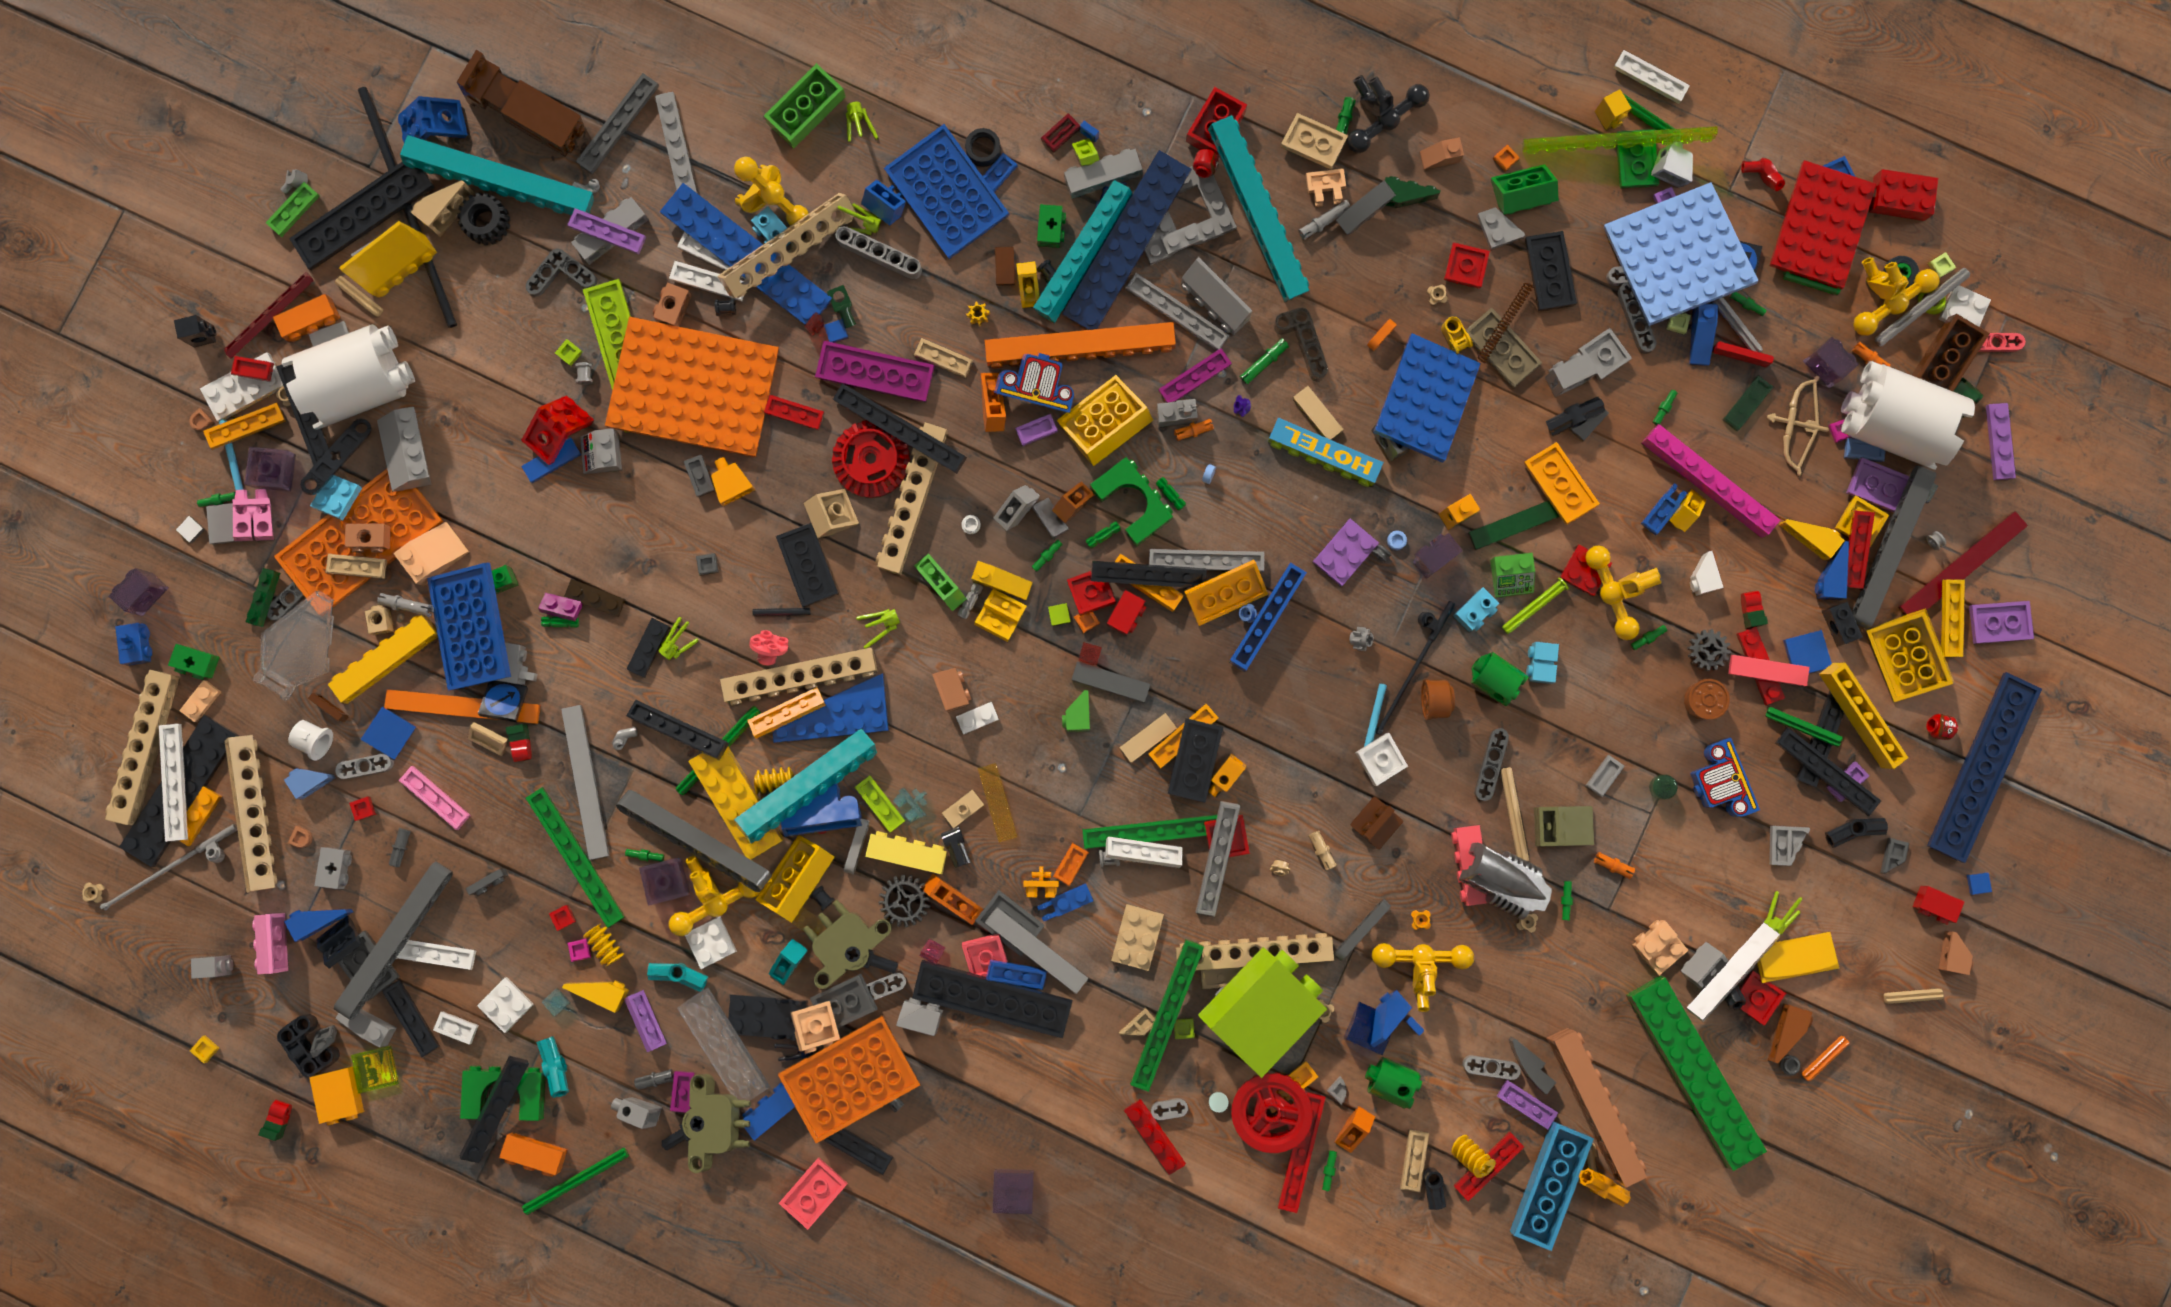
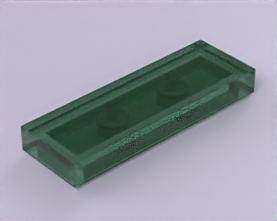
[1722,375,1773,431]

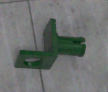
[827,285,856,329]

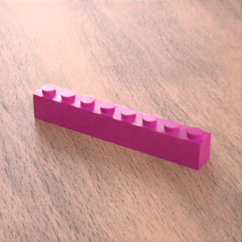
[1642,424,1780,538]

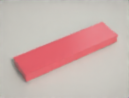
[1728,655,1809,687]

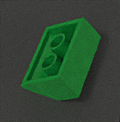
[1491,164,1559,214]

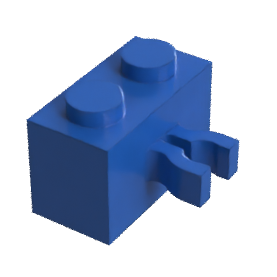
[861,179,906,226]
[115,623,152,666]

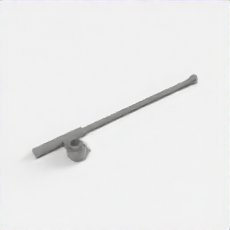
[100,824,237,910]

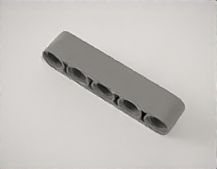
[836,226,922,279]

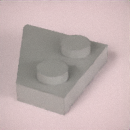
[1477,207,1525,250]
[1769,826,1810,866]

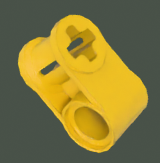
[1441,316,1473,354]

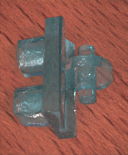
[893,787,928,822]

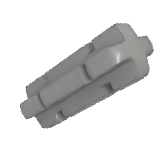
[957,583,983,619]

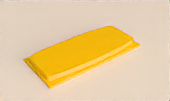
[1757,932,1839,983]

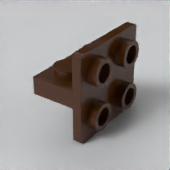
[1350,797,1403,850]

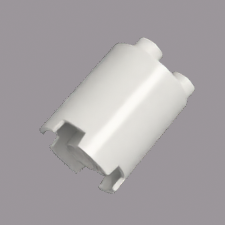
[282,324,415,430]
[1841,361,1975,470]

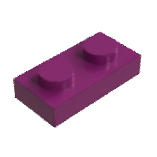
[538,593,583,621]
[670,1071,695,1112]

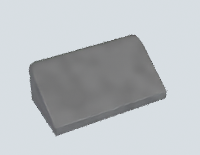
[1032,498,1069,540]

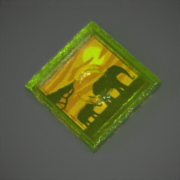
[351,1046,399,1094]

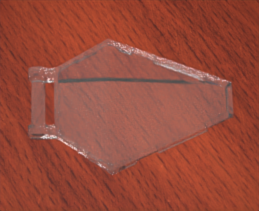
[253,591,334,701]

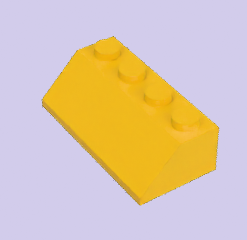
[756,835,834,923]

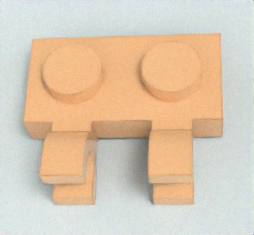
[1306,169,1346,207]

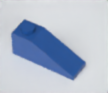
[1689,304,1718,366]
[1815,541,1849,601]
[284,909,353,942]
[1371,990,1412,1048]

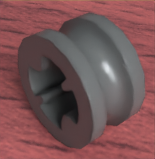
[1372,544,1391,563]

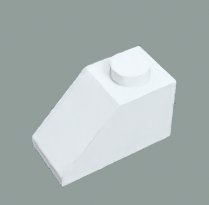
[1690,551,1724,596]

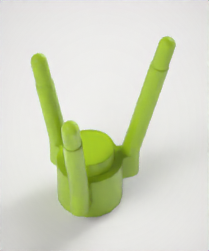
[846,102,878,142]
[838,203,881,235]
[856,609,900,649]
[658,617,699,660]
[1764,891,1802,935]

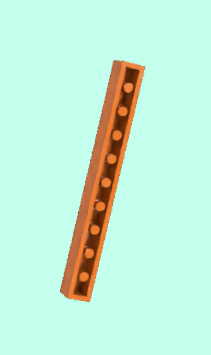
[985,322,1176,369]

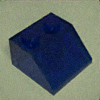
[1344,1002,1391,1056]

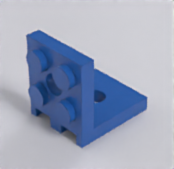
[398,96,468,143]

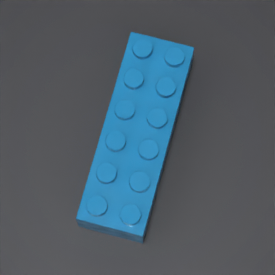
[1510,1121,1594,1251]

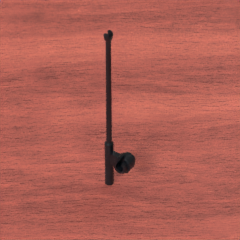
[1375,601,1456,735]

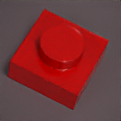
[349,796,376,821]
[549,905,576,931]

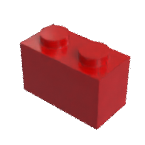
[1107,590,1147,636]
[1912,886,1965,925]

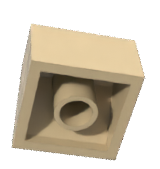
[804,489,859,538]

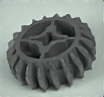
[878,875,931,927]

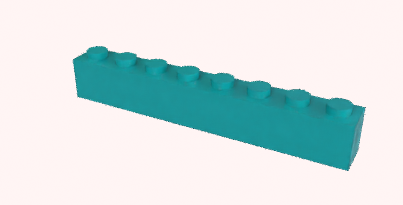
[1033,180,1133,323]
[734,729,877,844]

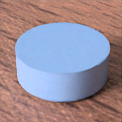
[1202,464,1216,484]
[1387,531,1407,550]

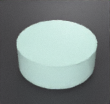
[1209,1092,1229,1112]

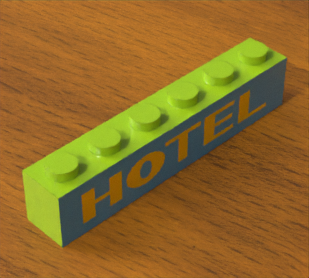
[1268,418,1384,487]

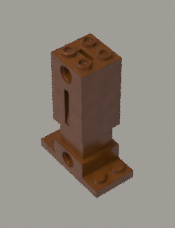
[457,50,585,157]

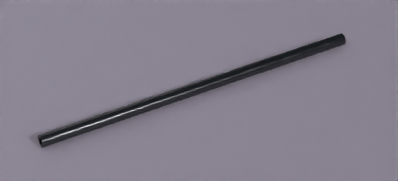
[358,87,457,328]

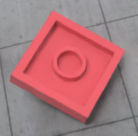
[962,933,1008,977]

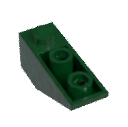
[1384,176,1441,208]

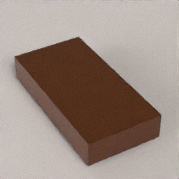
[995,247,1015,286]
[308,693,349,722]

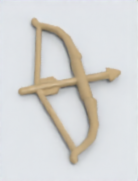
[1767,376,1829,476]

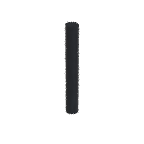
[752,608,811,616]

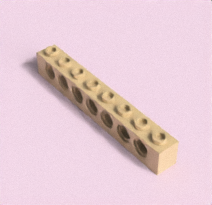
[717,193,856,298]
[876,422,948,576]
[720,648,878,706]
[105,670,180,825]
[225,735,277,893]
[1176,933,1334,971]

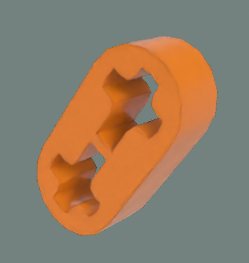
[1367,319,1397,351]

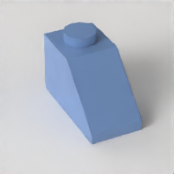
[284,768,336,799]

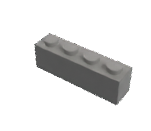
[1064,149,1143,199]
[571,197,649,265]

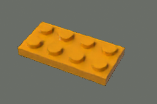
[1524,442,1600,525]
[1184,560,1268,626]

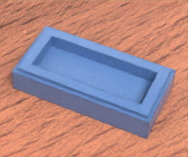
[1844,438,1885,462]

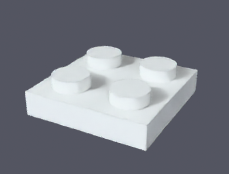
[1939,285,1991,327]
[1355,733,1408,786]
[685,916,737,969]
[477,977,534,1033]

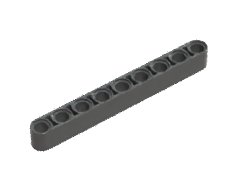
[1852,465,1936,629]
[616,790,772,893]
[334,861,453,1020]

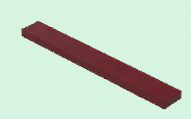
[1898,511,2028,615]

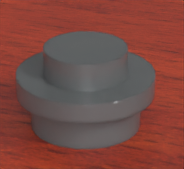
[1780,1055,1800,1075]

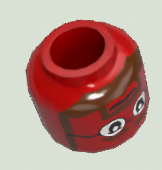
[1193,149,1219,178]
[1926,714,1958,740]

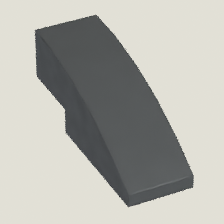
[1336,181,1396,235]
[1509,1037,1556,1095]

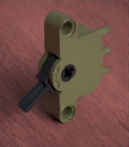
[803,900,898,989]
[661,1074,751,1173]

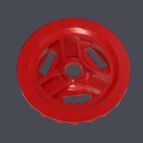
[832,420,910,498]
[1231,1072,1313,1153]

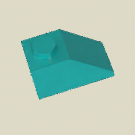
[768,939,808,985]

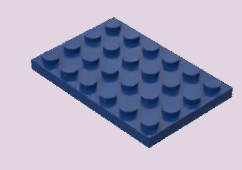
[884,124,1010,259]
[1373,333,1481,463]
[427,563,511,691]

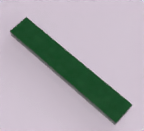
[1468,500,1560,550]

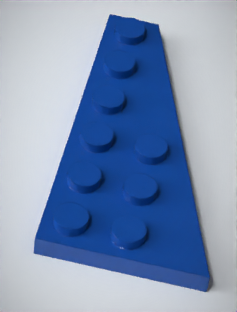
[772,673,889,743]

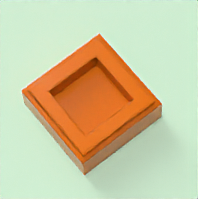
[1493,144,1520,172]
[1074,612,1100,633]

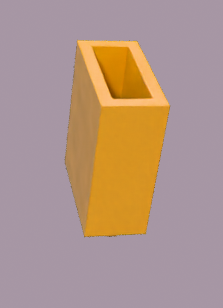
[309,1066,364,1126]

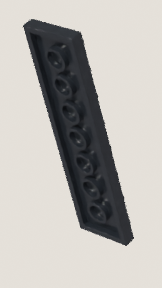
[289,162,435,271]
[119,715,239,867]
[912,960,1073,1038]

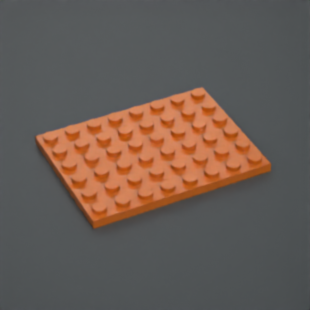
[605,317,779,457]

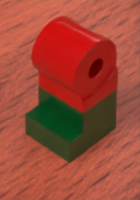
[1741,591,1768,629]
[506,724,532,762]
[258,1100,292,1141]

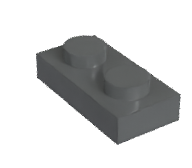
[683,455,716,497]
[466,869,508,896]

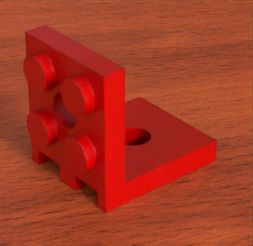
[521,395,594,465]

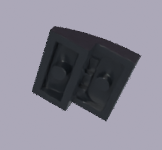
[316,915,361,969]

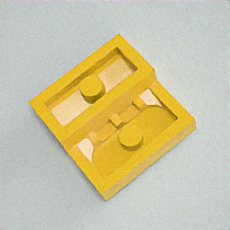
[974,588,1027,642]

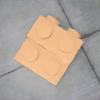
[1632,920,1688,976]
[791,1001,840,1054]

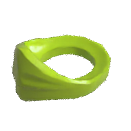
[1917,289,1946,315]

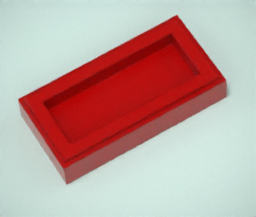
[231,356,274,382]

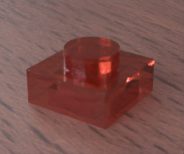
[804,312,825,336]
[1078,642,1102,666]

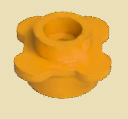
[1411,910,1431,930]

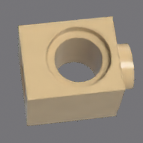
[365,605,394,635]

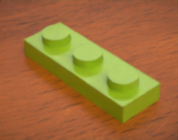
[855,775,906,833]

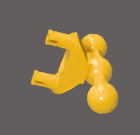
[734,157,809,226]
[1853,257,1940,336]
[1585,546,1661,640]
[668,855,760,936]
[1372,943,1474,1012]

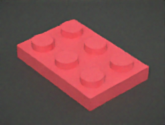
[778,1157,848,1230]

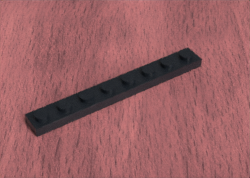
[833,383,967,474]

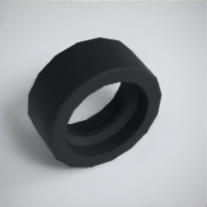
[965,128,1001,167]

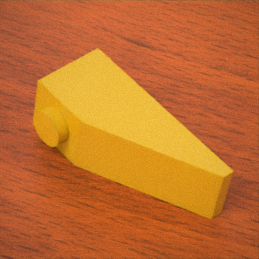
[1779,519,1845,561]
[971,561,1033,600]
[562,980,629,1013]

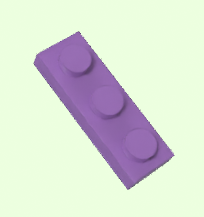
[624,990,667,1052]
[1497,1080,1558,1129]

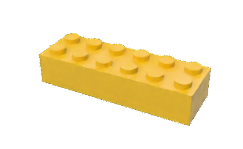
[688,746,784,860]

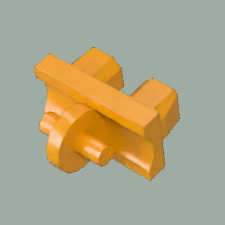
[1024,866,1059,898]

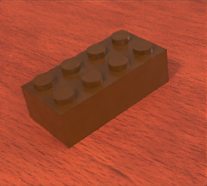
[1912,314,1990,391]

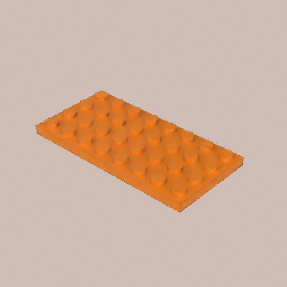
[274,469,444,616]

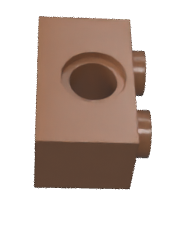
[653,283,692,327]
[345,524,391,553]

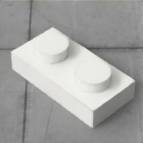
[956,702,999,735]
[433,1012,479,1044]

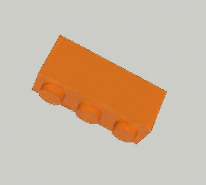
[273,294,341,342]
[499,1132,568,1177]

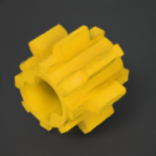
[966,301,990,327]

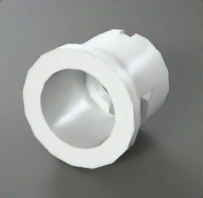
[288,720,333,761]

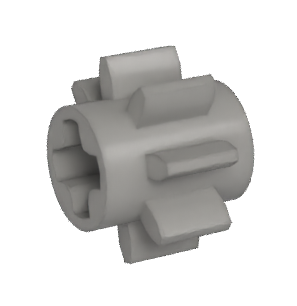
[1349,627,1374,651]

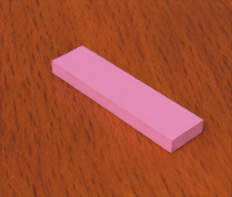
[399,766,471,830]

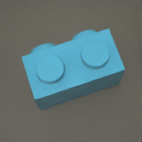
[751,206,790,246]
[1453,587,1499,632]

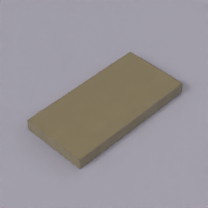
[1466,307,1542,389]

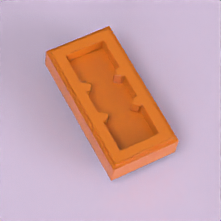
[1053,843,1089,886]

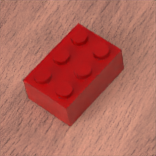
[1186,87,1247,158]
[1869,169,1939,221]

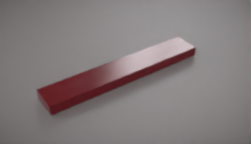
[224,272,314,359]

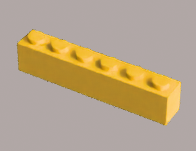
[328,615,438,704]
[1819,663,1908,769]

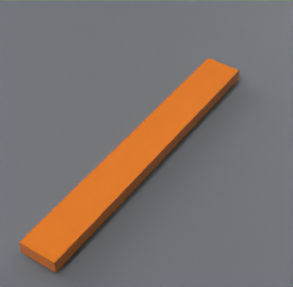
[384,689,540,724]

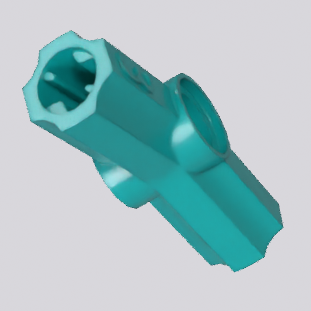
[647,963,709,992]
[536,1036,569,1098]

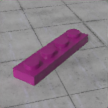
[1158,348,1232,403]

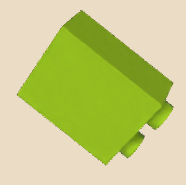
[1198,947,1327,1078]

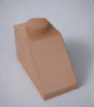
[1420,137,1464,170]
[1938,931,1974,975]

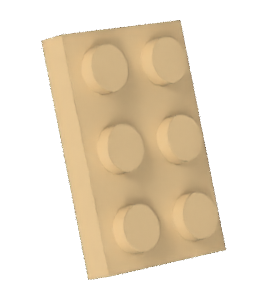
[1281,113,1348,170]
[1111,904,1164,971]

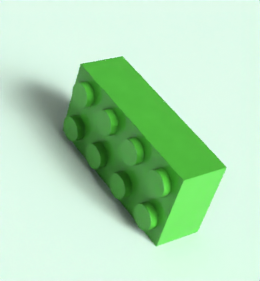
[764,63,846,149]

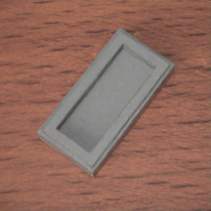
[1585,755,1625,797]

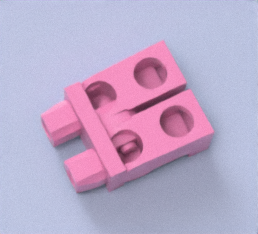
[232,489,274,541]

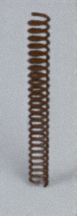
[1478,283,1534,363]

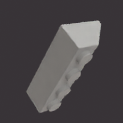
[1181,257,1252,336]
[377,407,431,492]

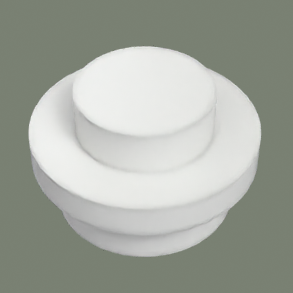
[962,515,981,534]

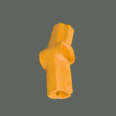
[1579,1168,1631,1207]

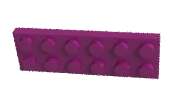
[815,341,935,403]

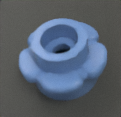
[1239,604,1257,623]

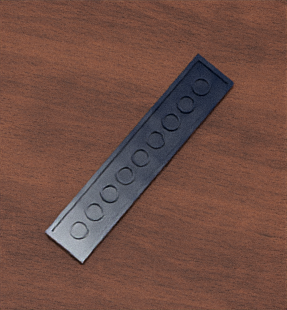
[1063,150,1192,330]
[1927,672,2042,863]

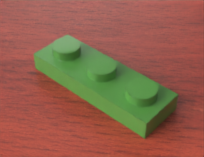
[266,182,320,237]

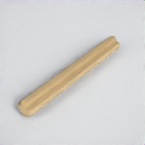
[1500,768,1529,861]

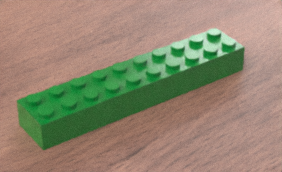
[1626,976,1767,1171]

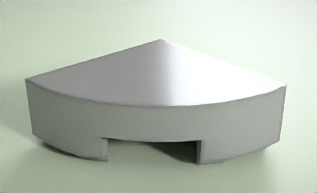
[1327,1076,1346,1105]

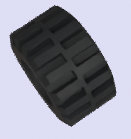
[457,193,511,245]

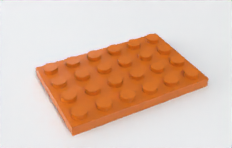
[778,1015,920,1144]

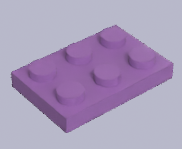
[1846,458,1909,513]
[1313,519,1379,587]
[1969,601,2034,644]

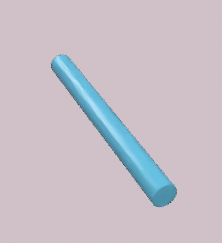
[219,419,244,490]
[1364,684,1387,747]

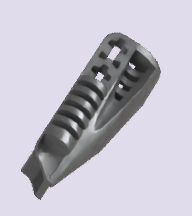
[1459,842,1552,920]

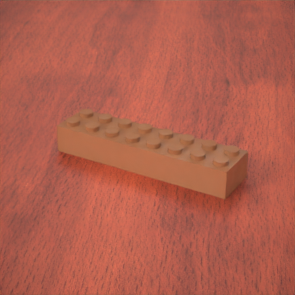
[1546,1028,1647,1188]

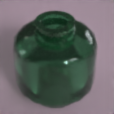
[1649,774,1678,800]

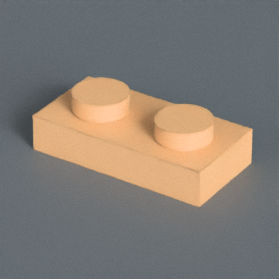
[179,680,221,723]

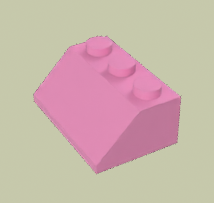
[252,913,288,974]

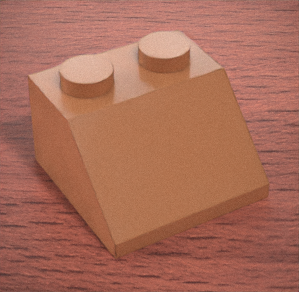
[932,668,972,713]

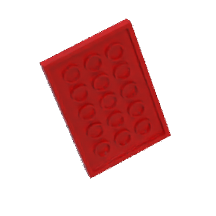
[1769,160,1876,290]

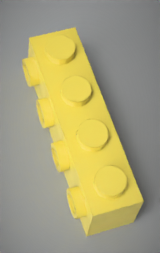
[865,831,948,874]

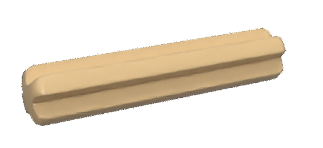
[335,276,383,317]
[1883,989,1944,1004]

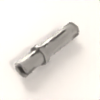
[1298,200,1350,240]
[377,593,434,617]

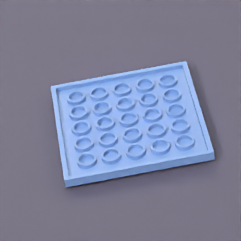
[1603,182,1758,326]

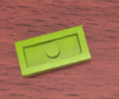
[1072,138,1099,166]

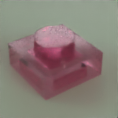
[919,939,946,964]

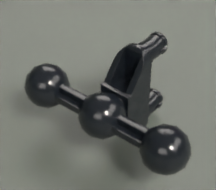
[1347,75,1430,153]

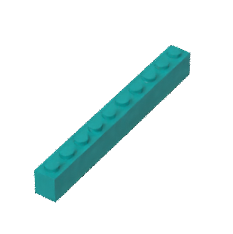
[1208,115,1309,302]
[400,135,594,216]

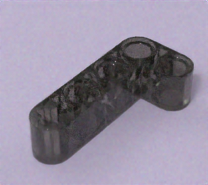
[1274,308,1328,382]

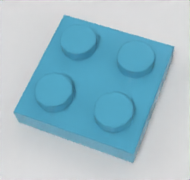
[310,475,362,521]

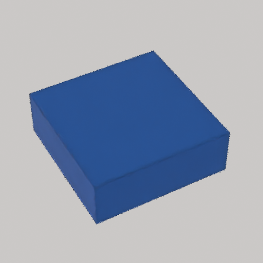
[1080,121,1099,142]
[824,319,848,343]
[1967,872,1992,895]
[1403,1015,1424,1036]

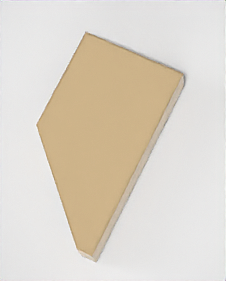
[1119,1008,1155,1036]

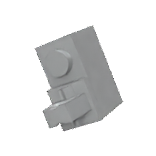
[1157,399,1198,427]
[993,485,1040,531]
[495,643,538,685]

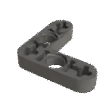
[525,249,597,297]

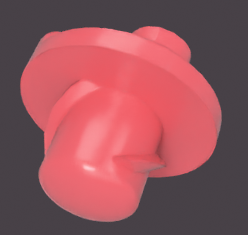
[749,630,788,666]

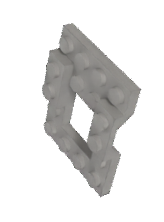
[1132,166,1237,265]

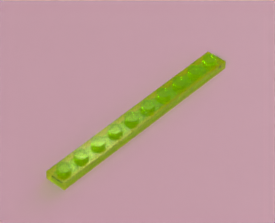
[1522,126,1718,154]

